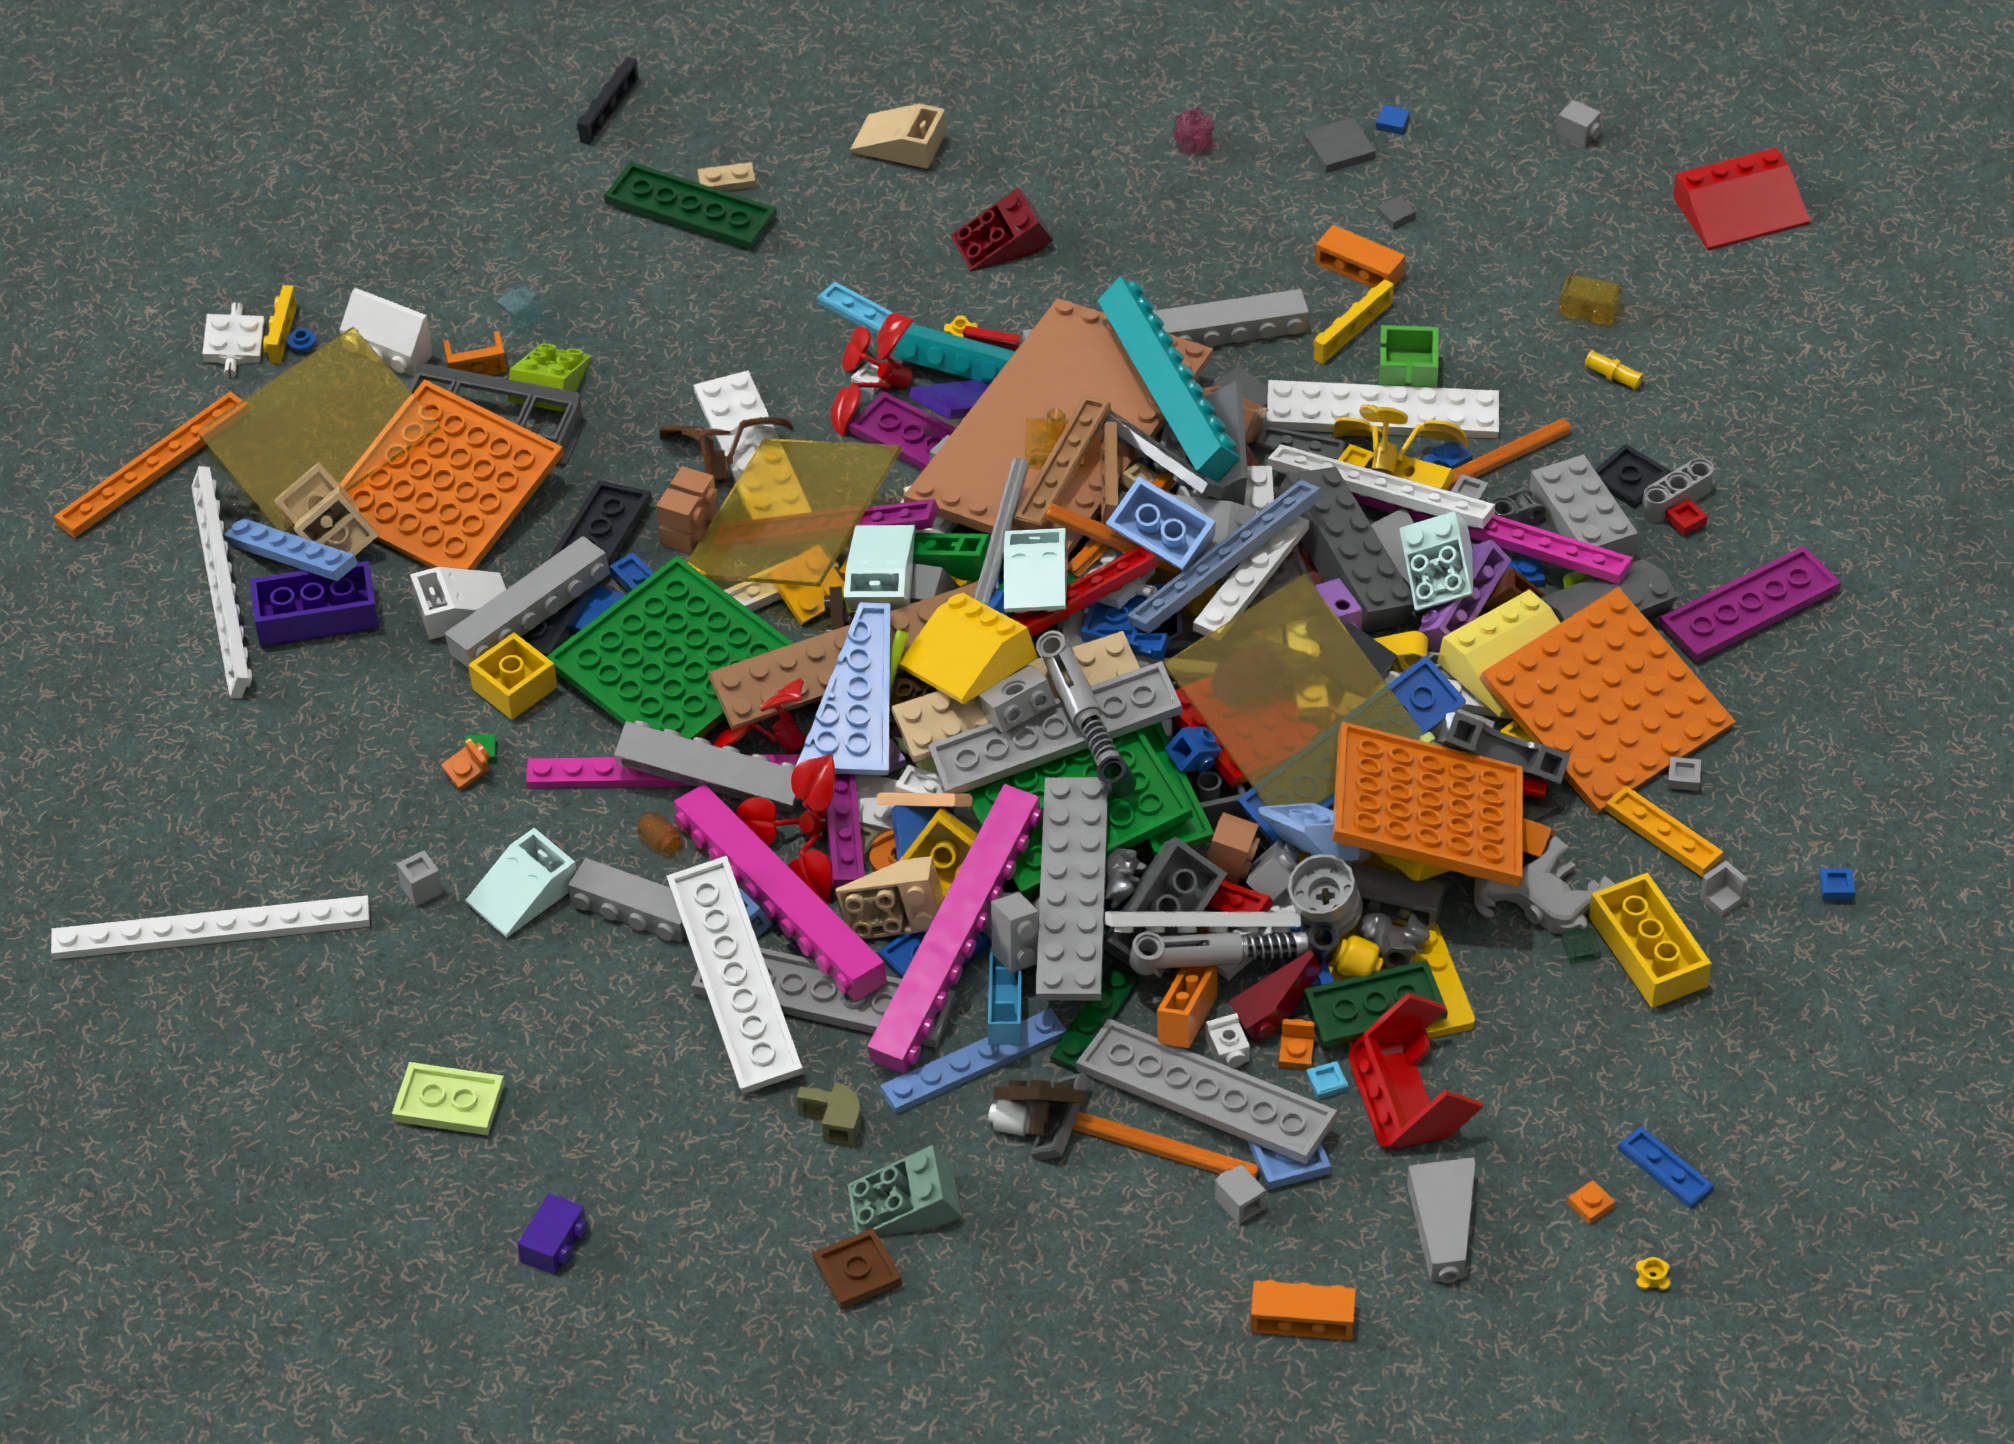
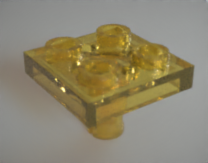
[1025,409,1085,467]

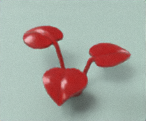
[831,313,914,437]
[712,678,806,754]
[735,755,835,904]

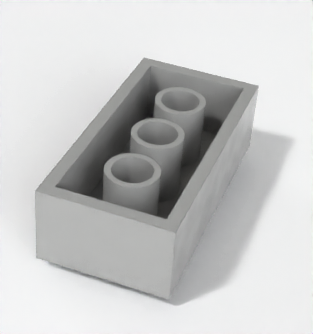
[1529,455,1638,557]

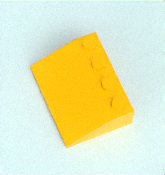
[899,592,1038,704]

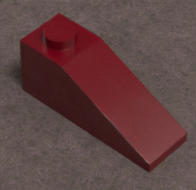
[1229,950,1323,1042]

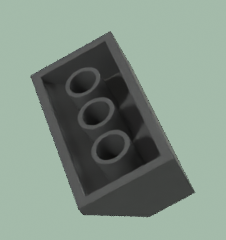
[1204,380,1247,505]
[1540,559,1678,623]

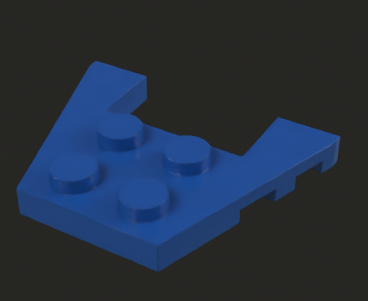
[1080,582,1169,660]

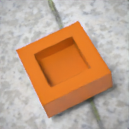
[1567,1180,1615,1225]

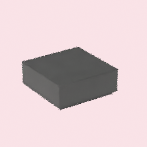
[1377,196,1416,229]

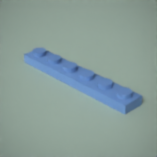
[223,519,358,581]
[880,1008,1067,1115]

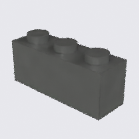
[1351,863,1445,931]

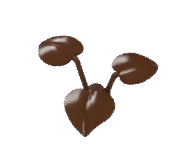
[659,417,793,480]

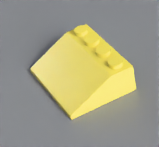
[1437,589,1560,717]

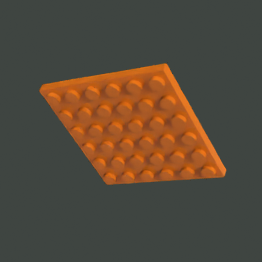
[341,379,565,570]
[1480,587,1736,815]
[1332,721,1523,887]

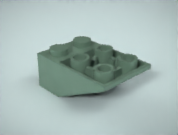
[847,1145,962,1237]

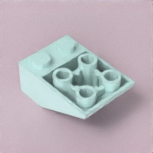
[1399,511,1473,612]
[844,525,915,611]
[1004,528,1068,613]
[465,828,576,938]

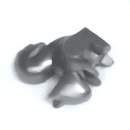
[1105,848,1148,909]
[1358,913,1430,969]

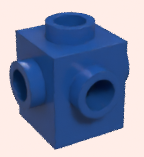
[1164,727,1222,772]

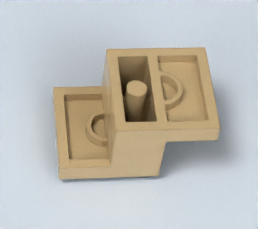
[275,462,379,555]

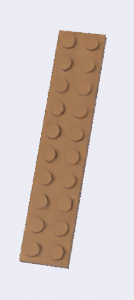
[709,581,996,730]

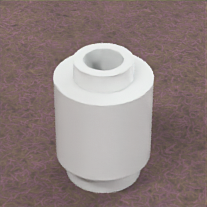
[988,1100,1030,1136]

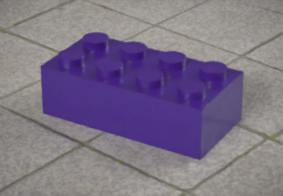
[250,561,379,646]

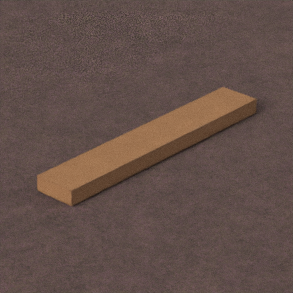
[1013,395,1111,530]

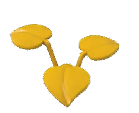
[1332,404,1468,476]

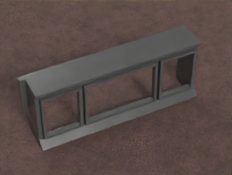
[394,362,583,466]

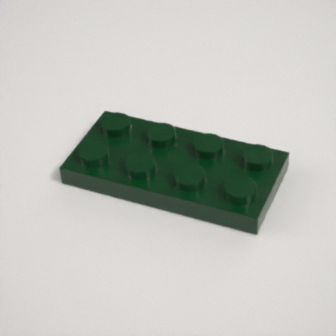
[1304,960,1448,1048]

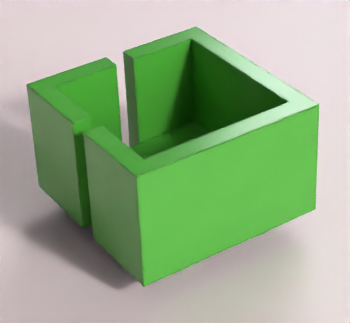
[1379,325,1439,388]

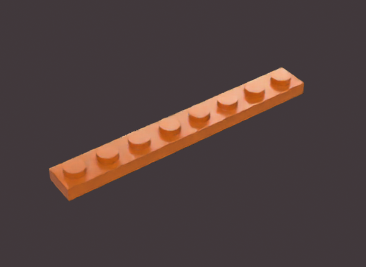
[54,392,251,538]

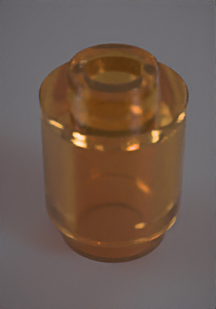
[637,811,683,856]

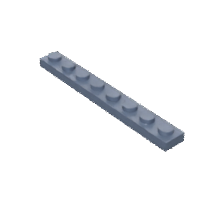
[1127,480,1323,633]

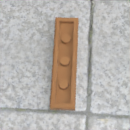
[1100,421,1118,525]

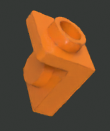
[441,738,490,791]
[1278,1019,1315,1071]

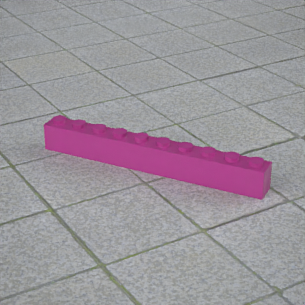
[674,784,887,1002]
[867,784,1043,1074]

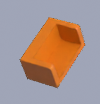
[443,331,507,375]

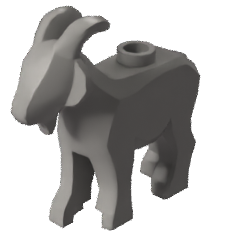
[1474,836,1615,934]

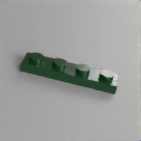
[1050,965,1139,1074]

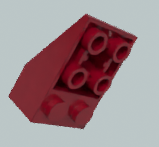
[951,187,1053,272]

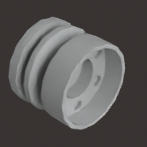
[1288,854,1363,936]

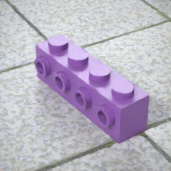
[1418,540,1511,653]

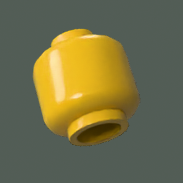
[1333,935,1383,978]

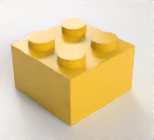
[468,632,557,720]

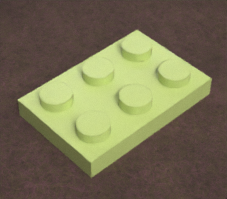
[392,1062,505,1135]

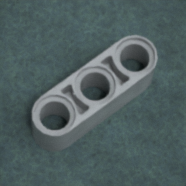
[1642,458,1714,523]

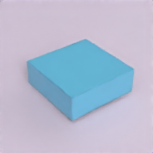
[1306,1061,1349,1100]

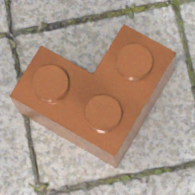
[1206,812,1260,885]

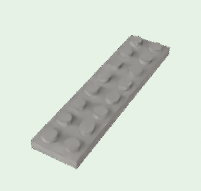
[928,661,1183,794]
[1036,777,1108,1000]
[691,947,956,1048]
[1076,1019,1338,1164]

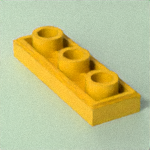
[1393,456,1455,491]

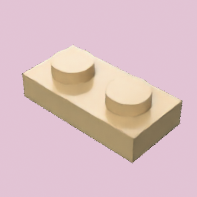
[698,162,756,191]

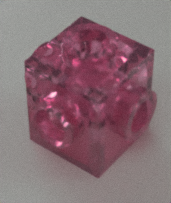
[1173,107,1214,155]

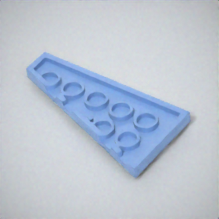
[796,602,890,775]

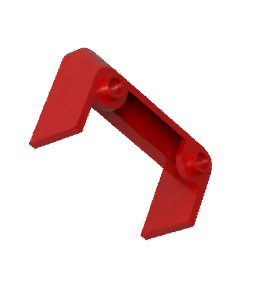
[1349,992,1484,1149]

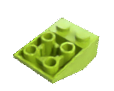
[507,344,592,412]

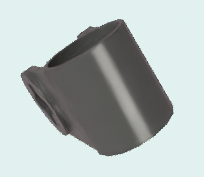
[1491,487,1546,525]

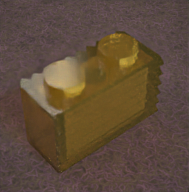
[1558,273,1623,325]

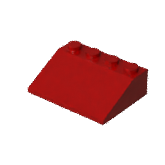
[1673,147,1810,250]

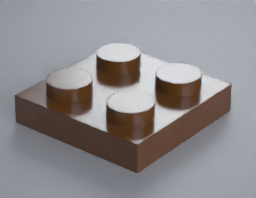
[812,1228,902,1310]

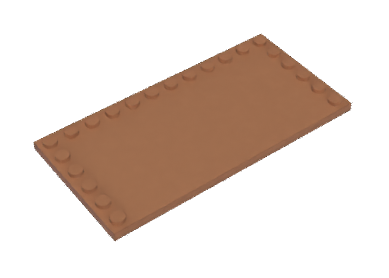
[904,298,1213,556]

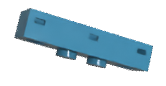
[988,947,1022,1045]

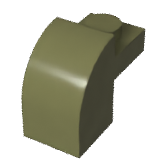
[797,1082,861,1147]

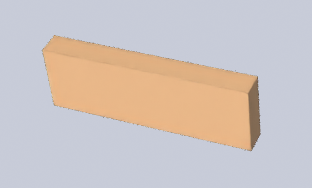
[877,792,972,806]

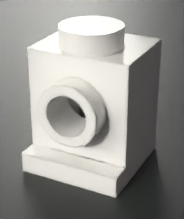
[1206,1013,1250,1068]

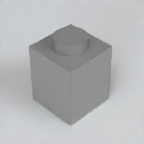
[1557,100,1602,147]
[1215,1164,1266,1224]

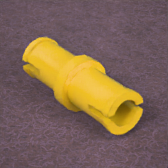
[1584,350,1644,390]

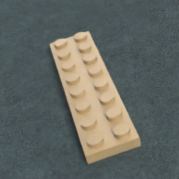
[892,631,1140,763]

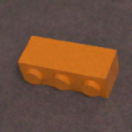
[1315,225,1406,288]
[1157,966,1218,1048]
[1250,1280,1356,1340]

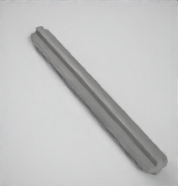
[974,458,1029,605]

